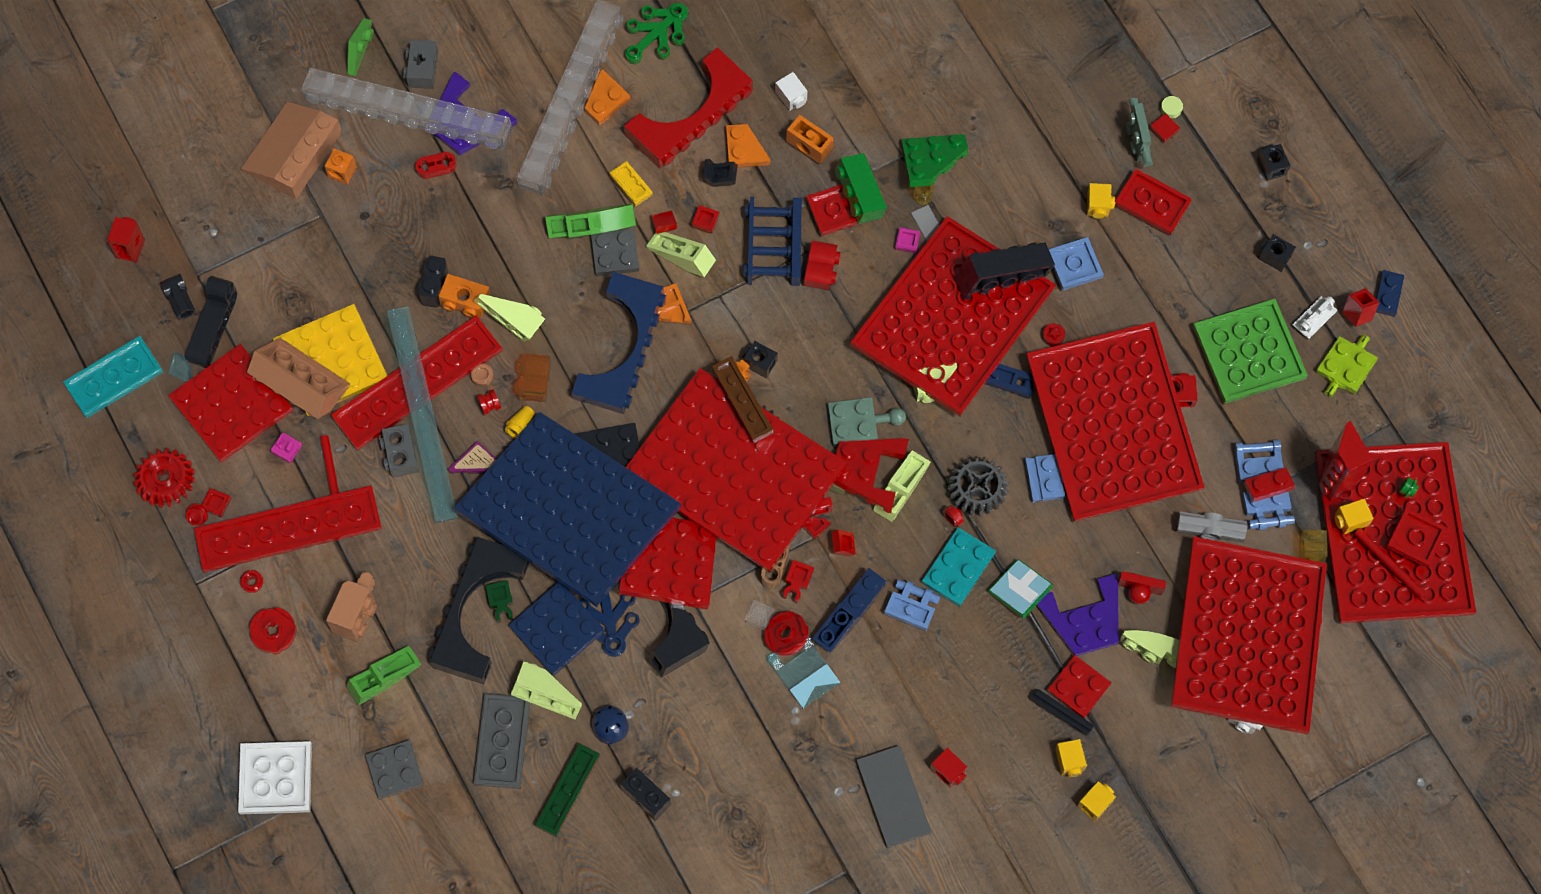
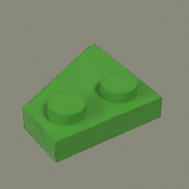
[347,18,374,76]

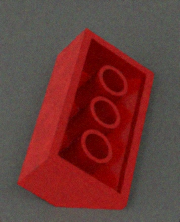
[1319,421,1373,501]

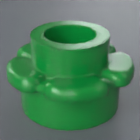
[1399,477,1419,498]

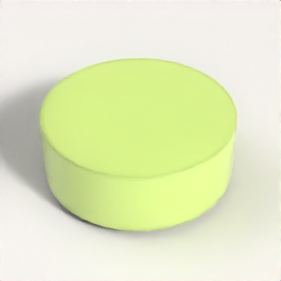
[1161,96,1183,118]

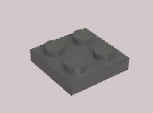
[591,229,640,277]
[366,740,424,800]

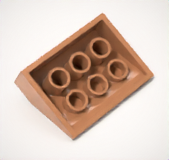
[241,102,342,199]

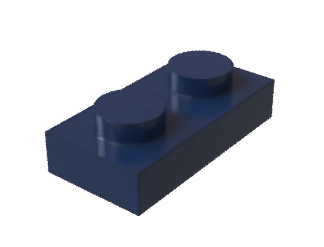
[1376,270,1404,317]

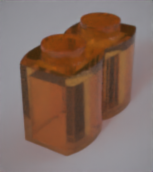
[515,353,551,402]

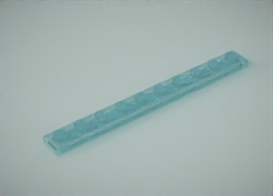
[387,306,458,524]

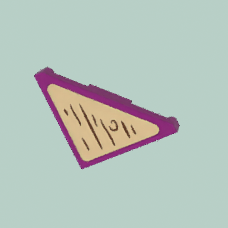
[448,441,497,474]

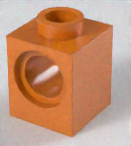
[325,148,357,185]

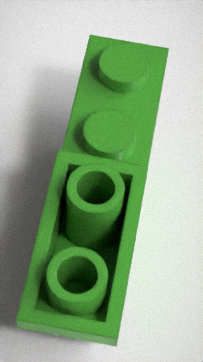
[545,204,636,238]

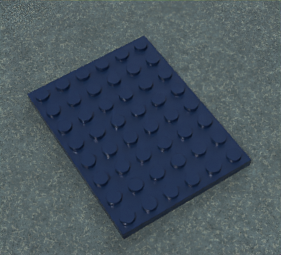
[454,412,681,607]

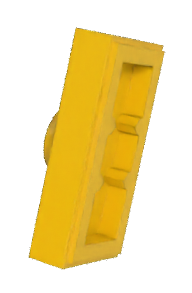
[610,161,653,207]

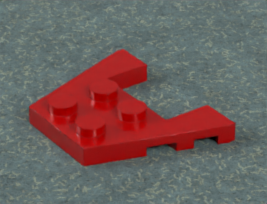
[834,438,909,514]

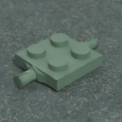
[1126,98,1153,167]

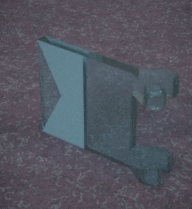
[768,637,840,709]

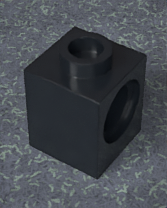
[1257,144,1291,181]
[1259,234,1296,272]
[742,341,778,379]

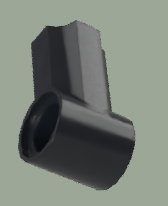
[160,273,196,319]

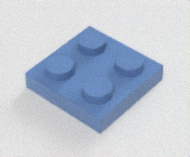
[1049,237,1104,291]

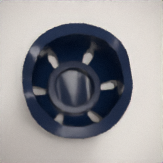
[592,705,629,744]

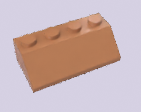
[247,338,350,419]

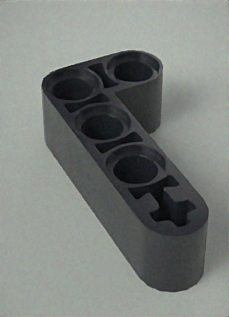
[185,276,237,368]

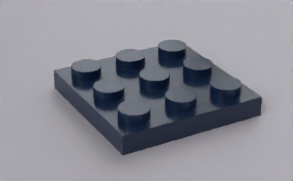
[509,582,605,676]

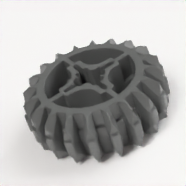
[948,456,1009,516]

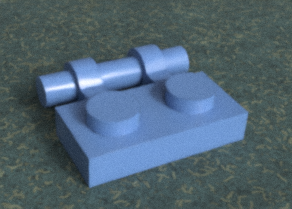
[1242,492,1295,530]
[884,579,941,631]

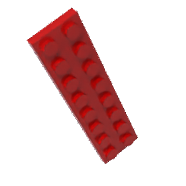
[331,315,503,451]
[194,485,382,573]

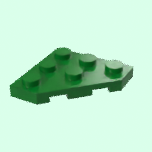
[902,134,968,187]

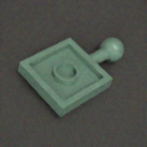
[828,397,906,447]

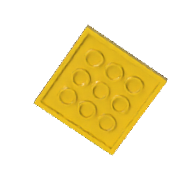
[273,304,387,416]

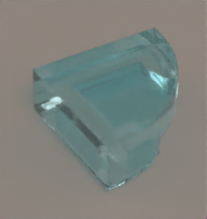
[168,352,192,382]

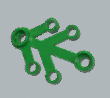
[625,3,688,64]

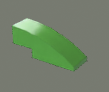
[347,646,421,706]

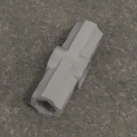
[1177,512,1247,542]

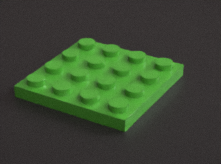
[1193,299,1308,404]

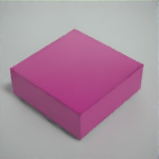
[895,227,921,254]

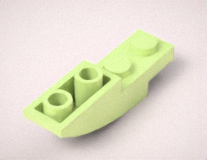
[1120,630,1179,668]

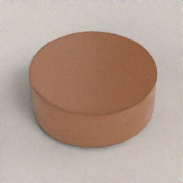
[471,364,494,387]

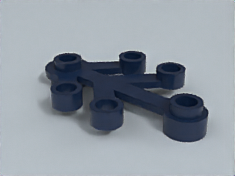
[580,593,640,657]

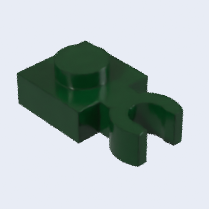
[486,580,513,623]

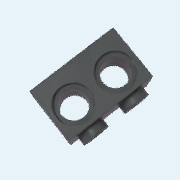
[379,424,419,478]

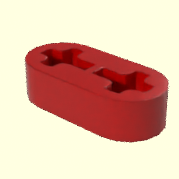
[415,152,457,179]

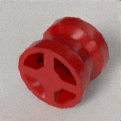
[477,389,501,415]

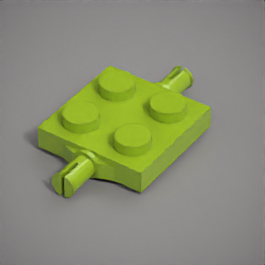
[1317,334,1378,397]

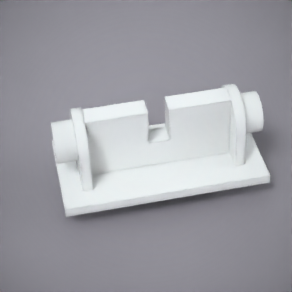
[1293,296,1338,339]

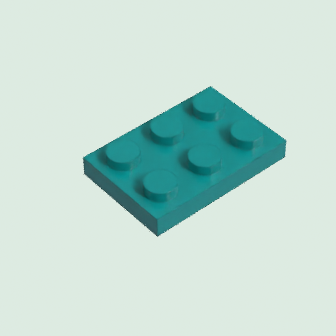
[921,527,996,608]

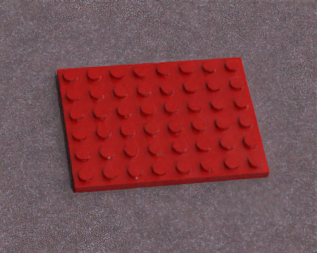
[850,216,1056,417]
[1026,321,1205,522]
[626,368,847,572]
[1314,442,1477,624]
[1170,536,1327,735]

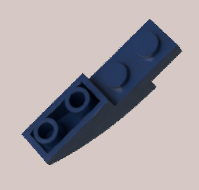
[812,568,888,653]

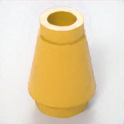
[505,406,535,439]

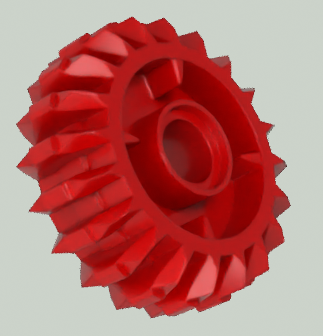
[133,447,195,508]

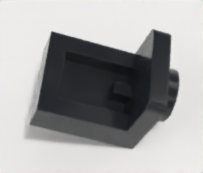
[702,159,738,187]

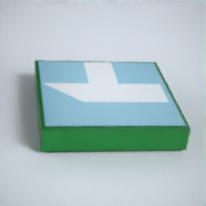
[988,559,1053,619]

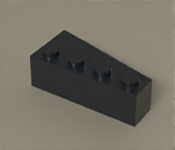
[955,242,1055,300]

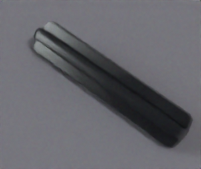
[1031,689,1094,736]

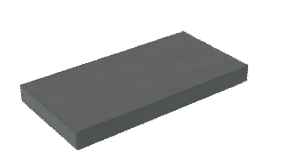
[474,694,531,789]
[856,746,932,848]

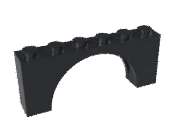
[428,537,530,685]
[618,580,710,678]

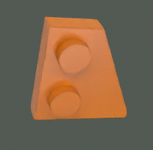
[585,69,631,126]
[726,124,770,167]
[658,283,692,324]

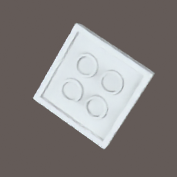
[238,741,312,814]

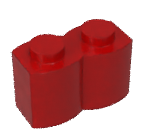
[804,240,841,290]

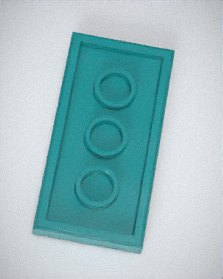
[63,336,163,419]

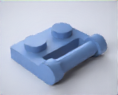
[1234,440,1283,483]

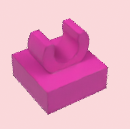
[270,432,302,464]

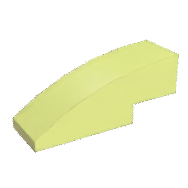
[873,450,931,522]

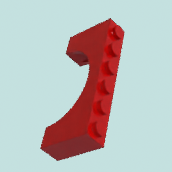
[624,47,753,169]

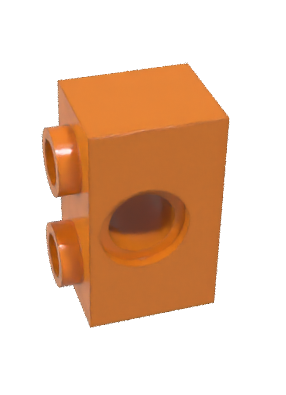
[786,115,834,165]
[439,274,491,318]

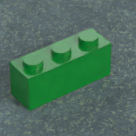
[835,153,887,224]

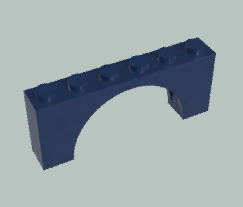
[572,272,667,414]

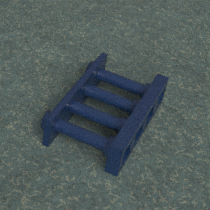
[744,197,802,286]

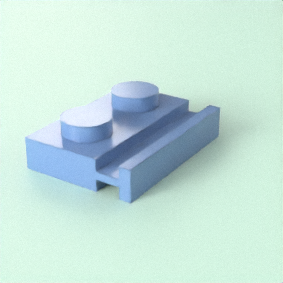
[1025,454,1065,503]

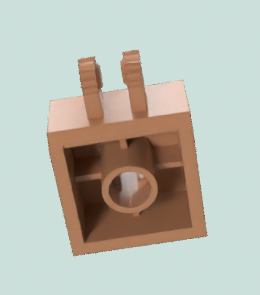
[326,572,377,643]

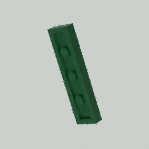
[535,743,600,837]

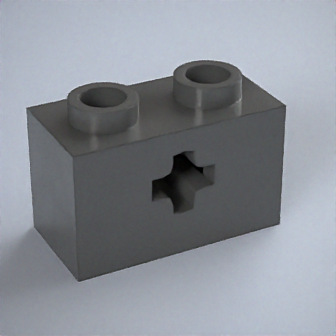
[403,40,438,89]

